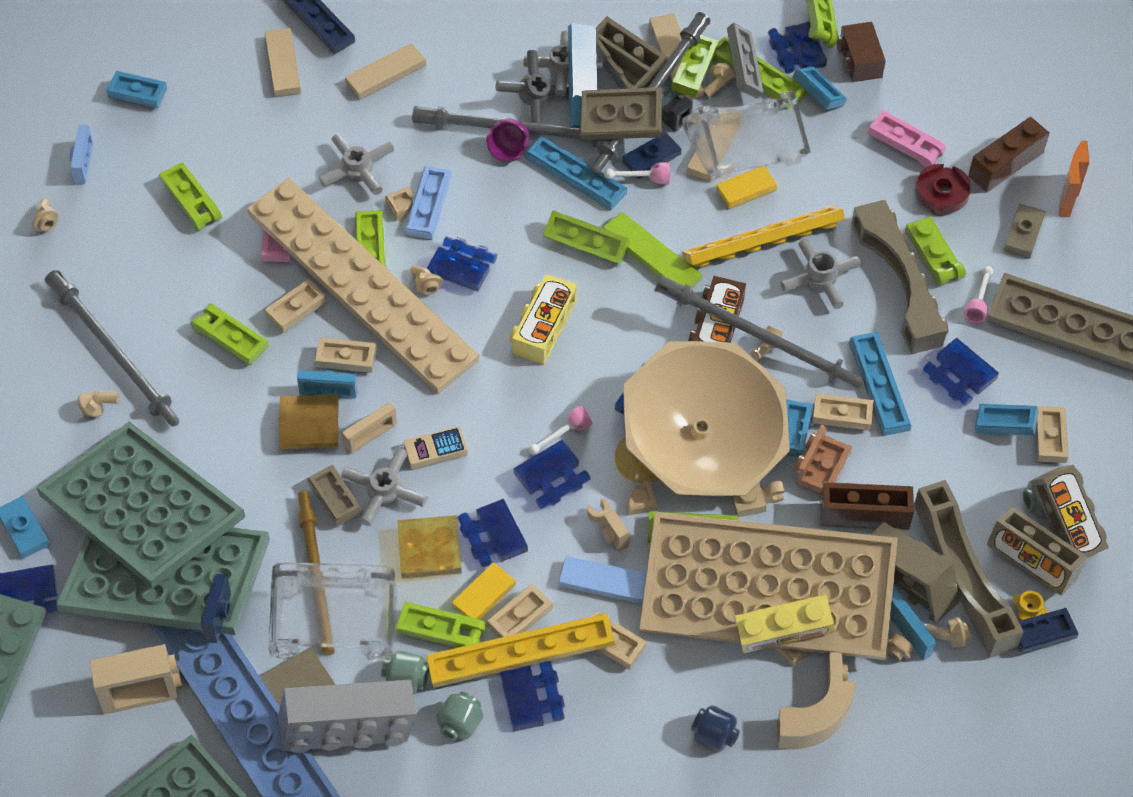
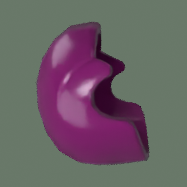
[486,118,530,162]

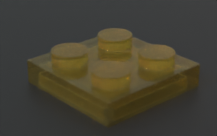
[397,515,462,579]

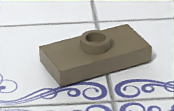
[1004,203,1046,258]
[307,465,363,527]

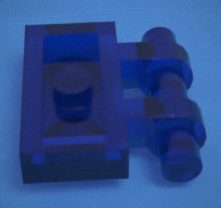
[768,22,827,74]
[427,236,497,292]
[923,337,999,406]
[514,440,591,509]
[457,498,528,567]
[0,564,58,617]
[500,661,565,732]

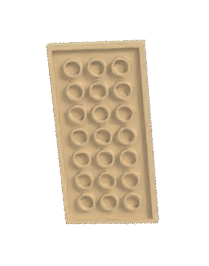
[639,512,898,660]

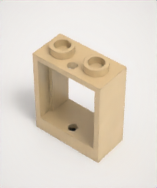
[90,644,182,715]

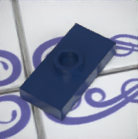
[622,132,682,179]
[201,574,231,643]
[1017,608,1079,655]

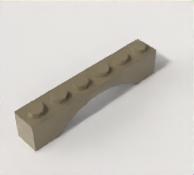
[851,200,949,354]
[914,480,1024,658]

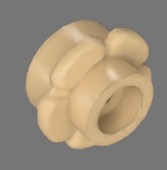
[887,633,914,661]

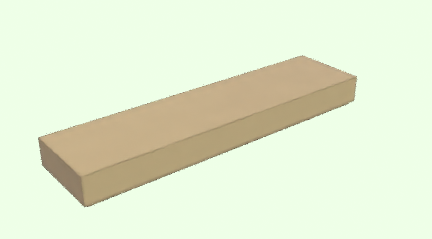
[649,13,704,99]

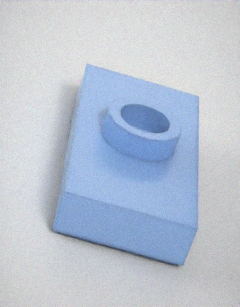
[70,125,93,185]

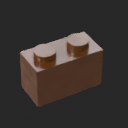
[837,21,886,82]

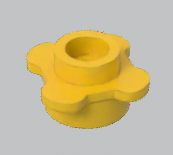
[1012,591,1047,620]

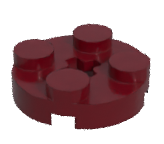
[915,164,971,216]

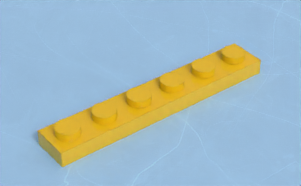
[681,206,845,267]
[426,613,615,688]

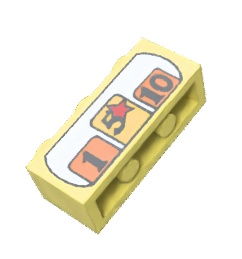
[509,274,577,365]
[735,594,834,654]

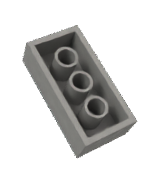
[278,680,416,753]

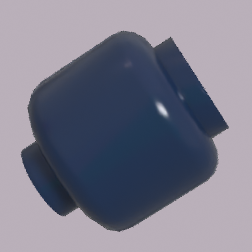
[691,705,740,752]

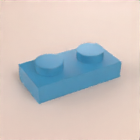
[106,71,167,108]

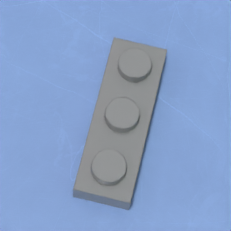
[727,23,764,98]

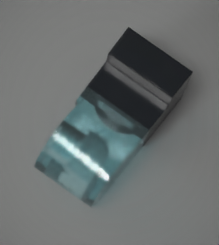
[661,84,693,132]

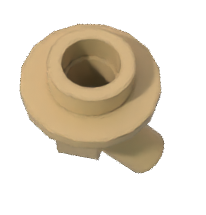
[703,63,735,98]
[32,199,59,232]
[410,265,443,295]
[750,325,783,361]
[78,390,120,418]
[926,617,970,648]

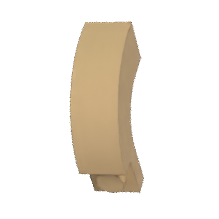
[777,652,855,749]

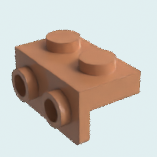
[794,425,852,495]

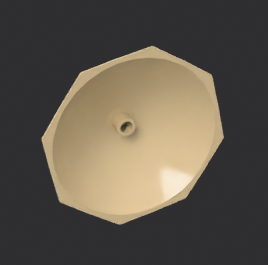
[623,341,790,496]

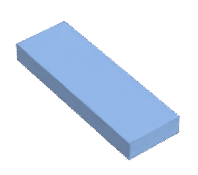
[405,166,451,240]
[559,556,647,605]

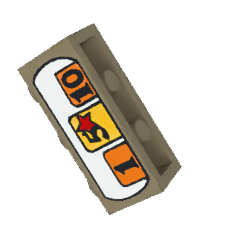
[1031,465,1109,558]
[986,506,1087,596]

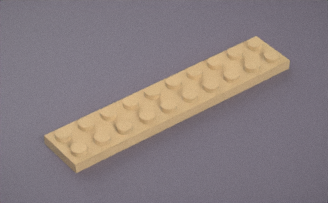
[247,177,480,394]

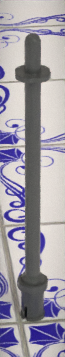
[591,12,711,174]
[412,106,624,147]
[45,270,179,427]
[654,274,863,387]

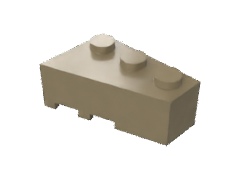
[596,16,668,89]
[871,522,959,624]

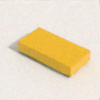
[716,165,777,209]
[452,562,516,619]

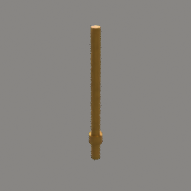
[298,491,335,656]

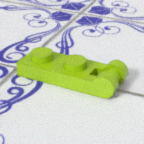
[806,0,839,48]
[159,162,222,231]
[905,216,966,286]
[190,303,269,365]
[396,601,487,648]

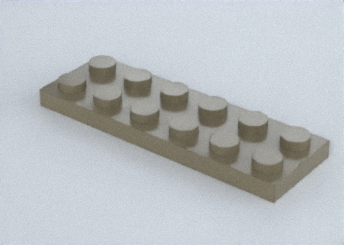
[986,273,1133,371]

